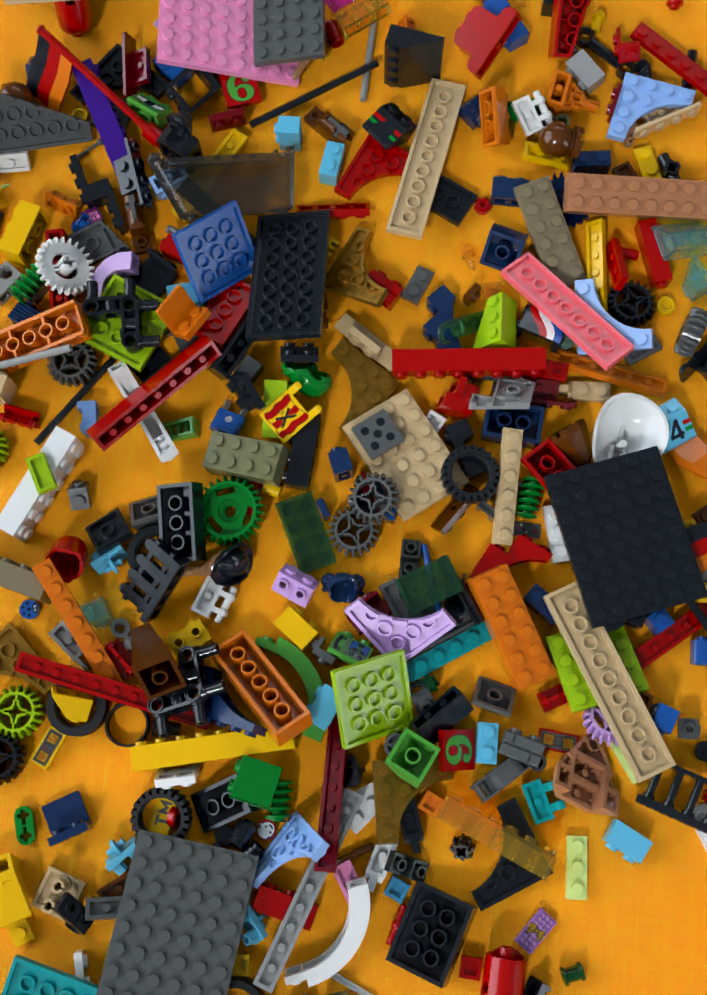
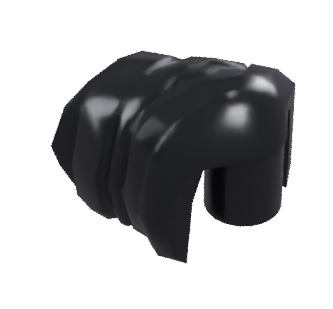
[634,59,652,78]

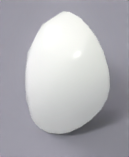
[592,393,669,462]

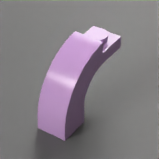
[91,251,140,297]

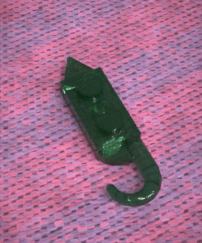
[437,310,484,345]

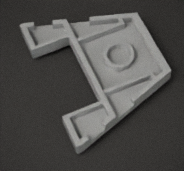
[468,376,536,409]

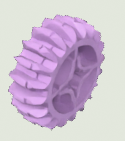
[582,706,618,747]

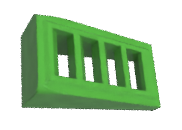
[163,416,200,441]

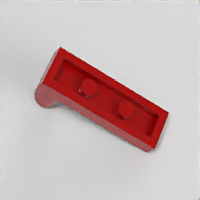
[606,237,639,291]

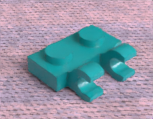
[521,778,566,825]

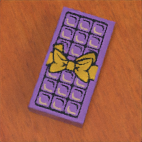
[514,907,557,955]

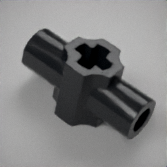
[657,152,681,179]

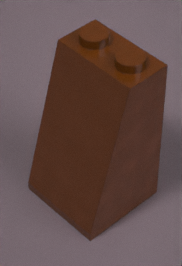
[131,622,187,701]

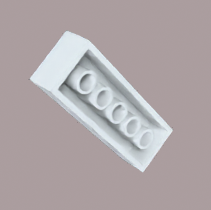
[0,426,85,543]

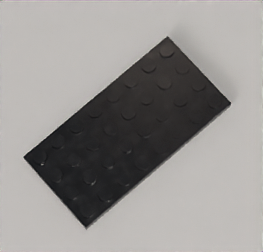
[245,210,331,342]

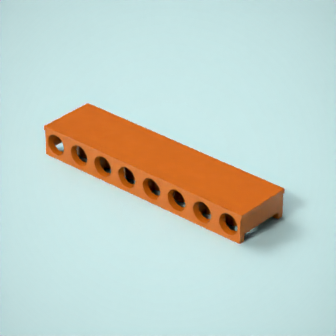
[0,299,93,374]

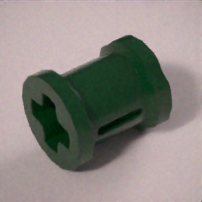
[559,962,586,987]

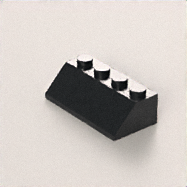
[157,482,207,563]

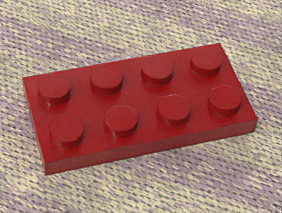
[195,281,251,349]

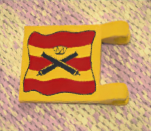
[259,381,322,443]

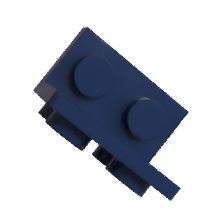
[41,791,94,846]

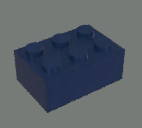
[480,405,545,449]

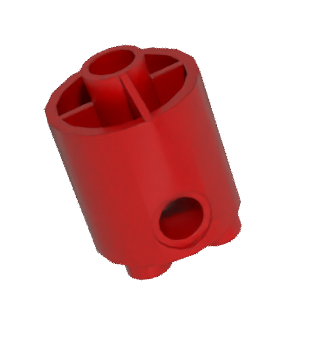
[480,945,527,995]

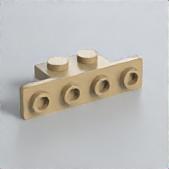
[632,101,702,139]
[335,313,392,372]

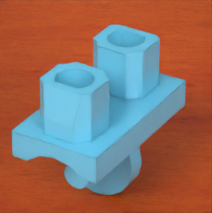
[90,545,127,575]
[105,836,137,876]
[242,904,268,946]

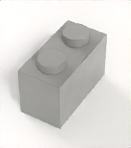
[565,48,605,95]

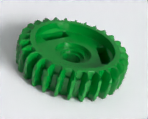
[203,475,265,547]

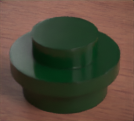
[422,674,439,693]

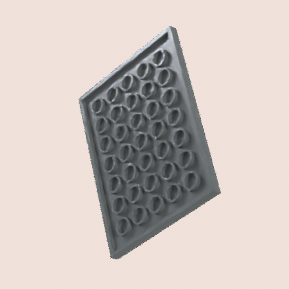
[96,829,260,995]

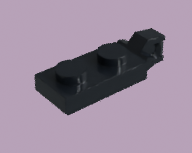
[400,797,424,854]

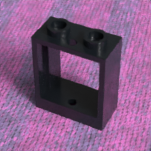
[163,68,222,115]

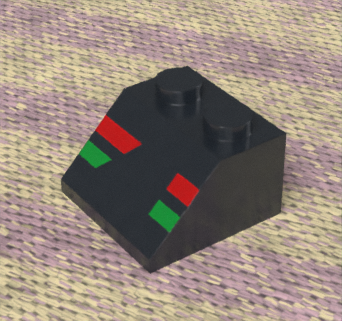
[362,102,417,150]

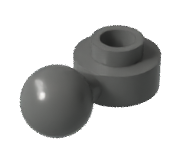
[110,618,131,651]

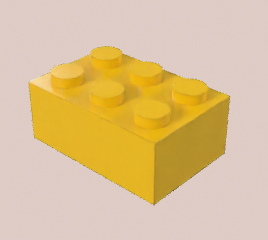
[0,199,50,269]

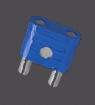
[209,399,247,435]

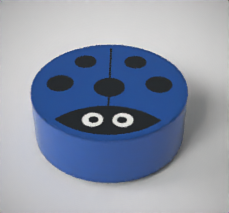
[19,600,40,620]

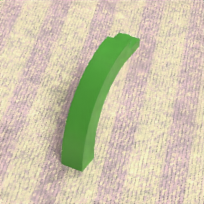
[255,635,325,742]

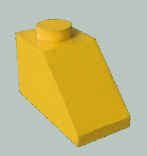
[51,686,93,723]

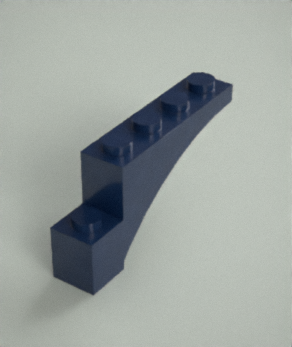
[422,284,479,384]
[196,665,267,738]

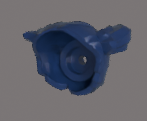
[321,572,365,603]

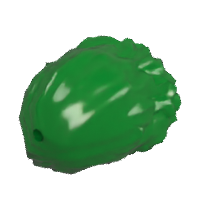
[281,362,332,398]

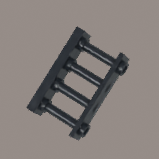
[635,765,707,834]

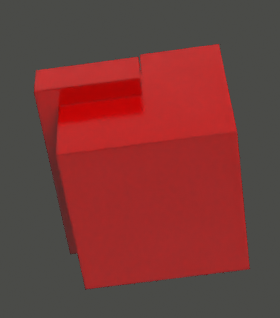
[435,375,480,420]

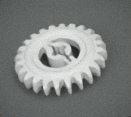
[35,236,95,296]

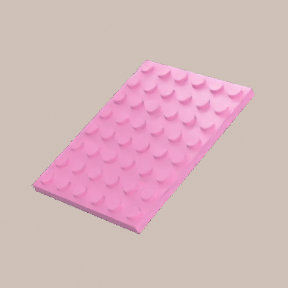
[156,0,300,88]

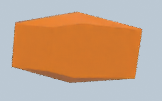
[668,434,707,480]

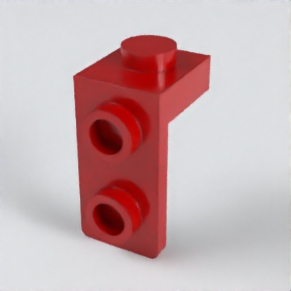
[613,27,640,63]

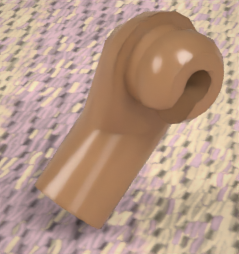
[622,122,639,148]

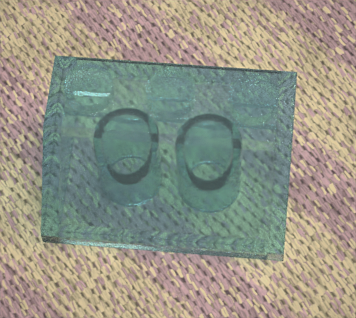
[651,221,707,261]

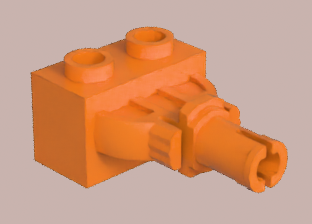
[544,69,600,116]

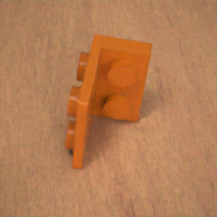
[156,285,212,341]

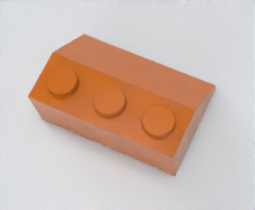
[478,86,511,148]

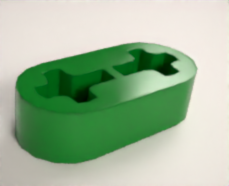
[14,806,37,845]

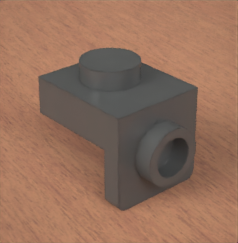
[67,480,92,511]
[311,636,336,667]
[678,718,701,740]

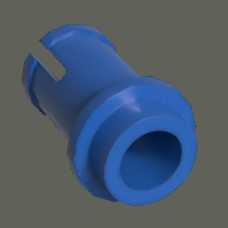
[71,213,91,232]

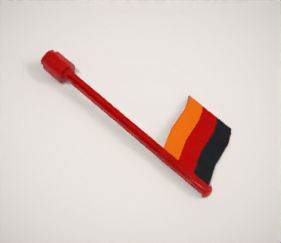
[26,25,163,149]

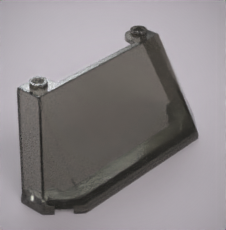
[147,146,295,222]

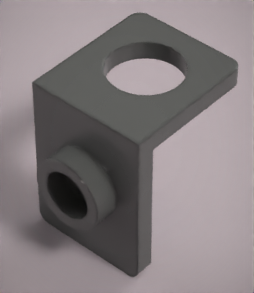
[410,680,434,715]

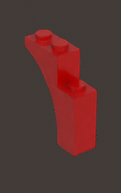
[465,534,553,588]

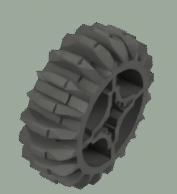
[674,307,707,358]
[47,342,98,387]
[348,472,401,525]
[328,506,380,558]

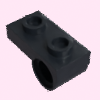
[52,892,94,935]

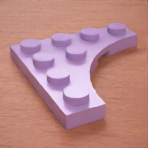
[344,597,457,661]

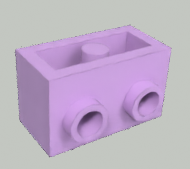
[271,563,320,608]

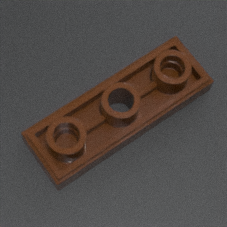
[431,484,480,535]

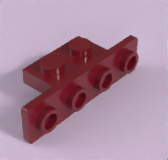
[121,32,151,99]
[522,376,577,410]

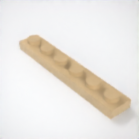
[491,427,523,546]

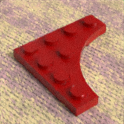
[334,134,409,200]

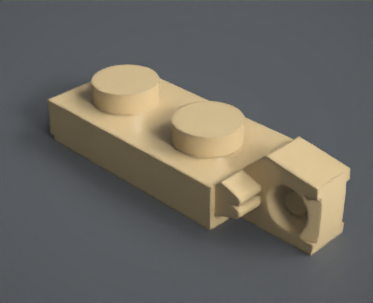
[558,381,610,403]

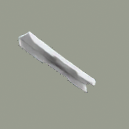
[331,973,374,995]

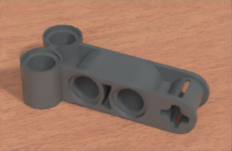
[469,736,547,804]

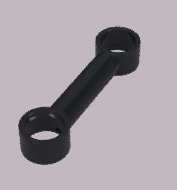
[576,27,635,80]

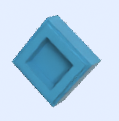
[383,875,411,904]

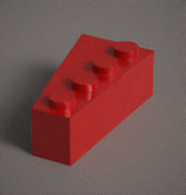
[548,0,591,59]

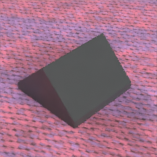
[129,495,159,532]
[470,675,517,718]

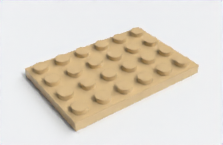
[342,389,469,522]

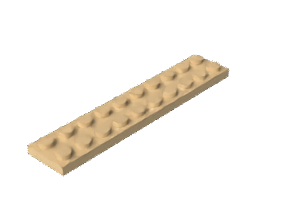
[386,78,466,240]
[543,582,676,783]

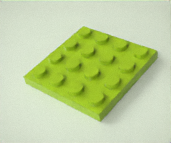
[85,274,168,372]
[544,626,649,714]
[330,649,414,750]

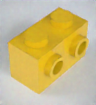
[166,618,214,659]

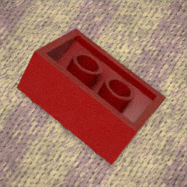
[520,438,575,491]

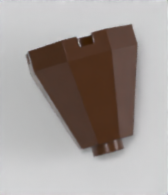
[548,418,593,467]

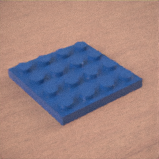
[172,200,255,303]

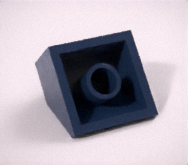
[479,223,528,271]

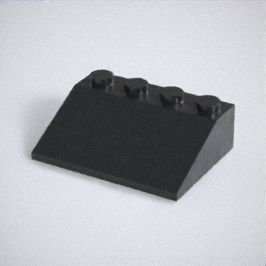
[384,24,445,88]
[385,880,478,988]

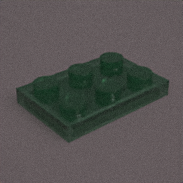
[395,554,465,616]

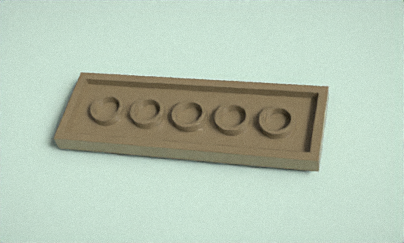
[513,175,587,286]

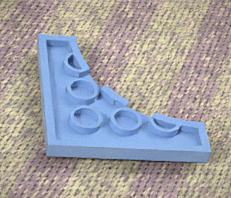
[606,72,696,142]
[575,278,654,355]
[253,810,330,889]

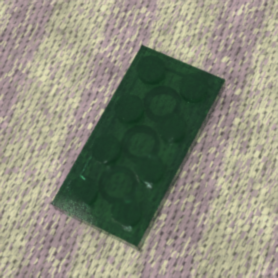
[275,491,337,574]

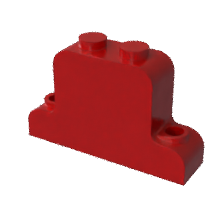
[454,6,522,80]

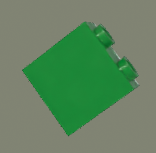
[227,755,282,810]

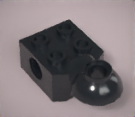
[157,110,204,176]

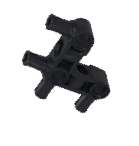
[82,278,161,354]
[147,642,227,738]

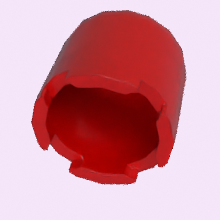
[54,0,92,37]
[45,535,88,583]

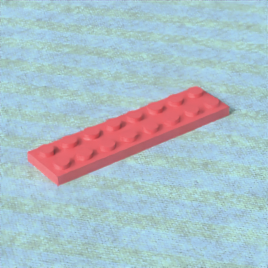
[500,252,635,371]

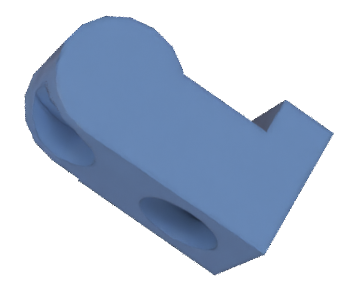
[77,400,100,438]

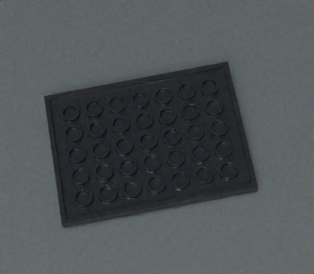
[543,446,707,629]

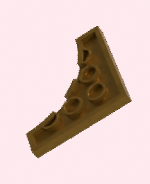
[325,226,389,308]
[331,339,401,436]
[0,623,56,695]
[372,759,454,845]

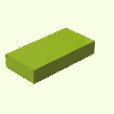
[25,452,58,495]

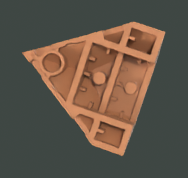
[552,734,620,816]

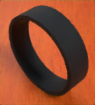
[105,704,150,747]

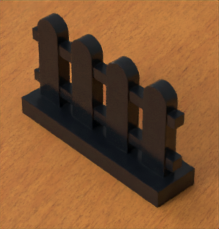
[119,538,191,624]

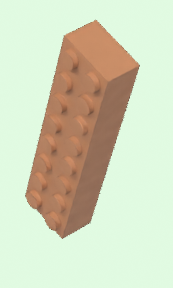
[562,173,707,222]

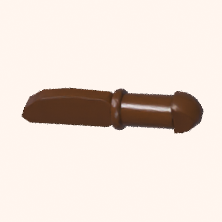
[337,842,375,864]

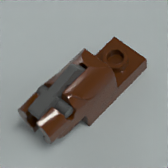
[304,106,355,147]
[123,193,154,255]

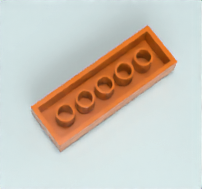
[466,564,555,690]
[212,629,313,747]

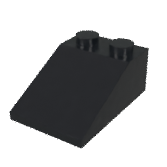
[190,774,261,834]

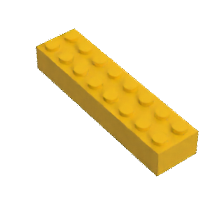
[129,724,297,772]

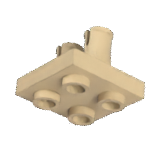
[31,865,87,921]

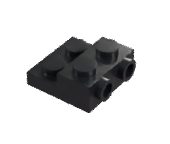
[280,342,319,362]
[225,371,266,412]

